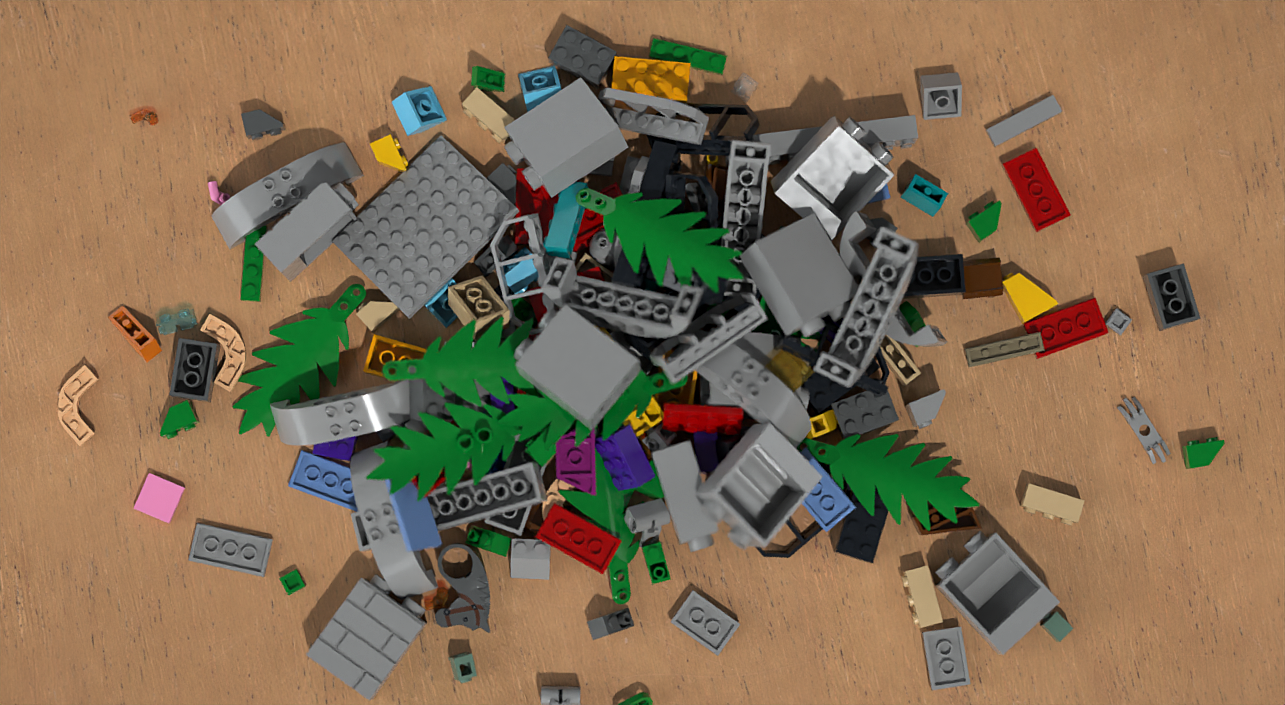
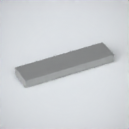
[986,95,1062,147]

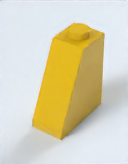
[1002,272,1058,324]

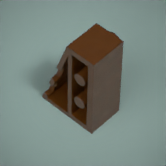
[910,507,982,535]

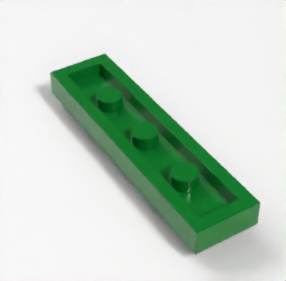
[649,38,727,75]
[240,226,267,302]

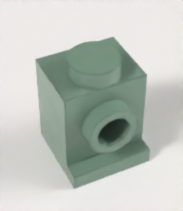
[448,652,477,683]

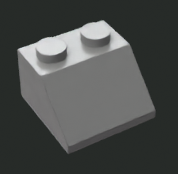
[920,72,962,120]
[905,389,946,429]
[511,539,551,580]

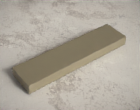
[965,332,1045,367]

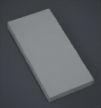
[188,523,273,577]

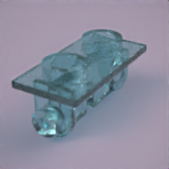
[156,309,197,335]

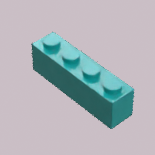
[543,182,588,258]

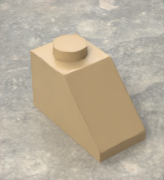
[356,301,400,333]

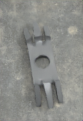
[1117,397,1171,464]

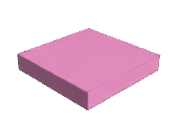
[134,473,185,523]

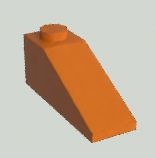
[108,306,162,362]

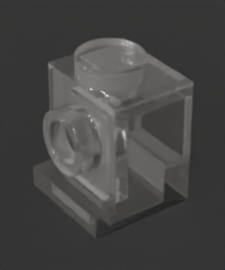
[731,72,759,102]

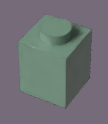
[1041,612,1073,642]

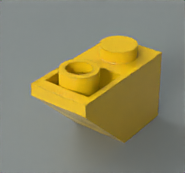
[370,134,408,173]
[805,409,838,439]

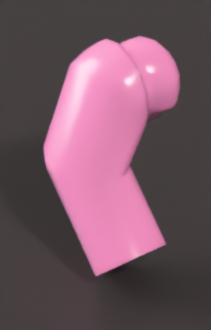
[208,181,230,205]

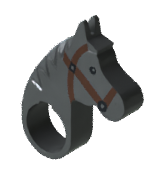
[435,543,490,633]

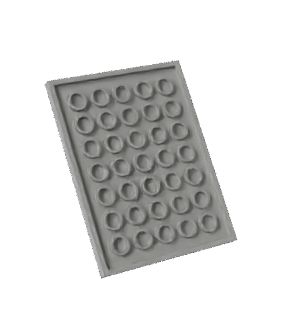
[332,135,519,319]

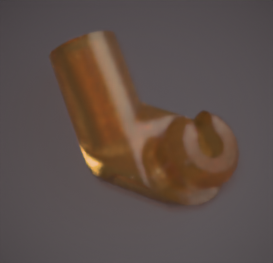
[129,109,159,126]
[424,587,449,611]

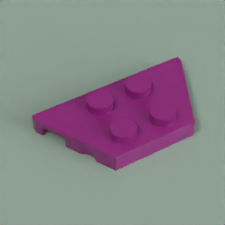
[556,429,596,495]

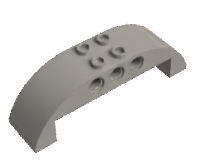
[720,140,771,297]
[211,143,364,249]
[840,211,948,347]
[814,227,918,387]
[542,257,703,338]
[667,330,812,449]
[270,380,410,445]
[350,441,438,600]

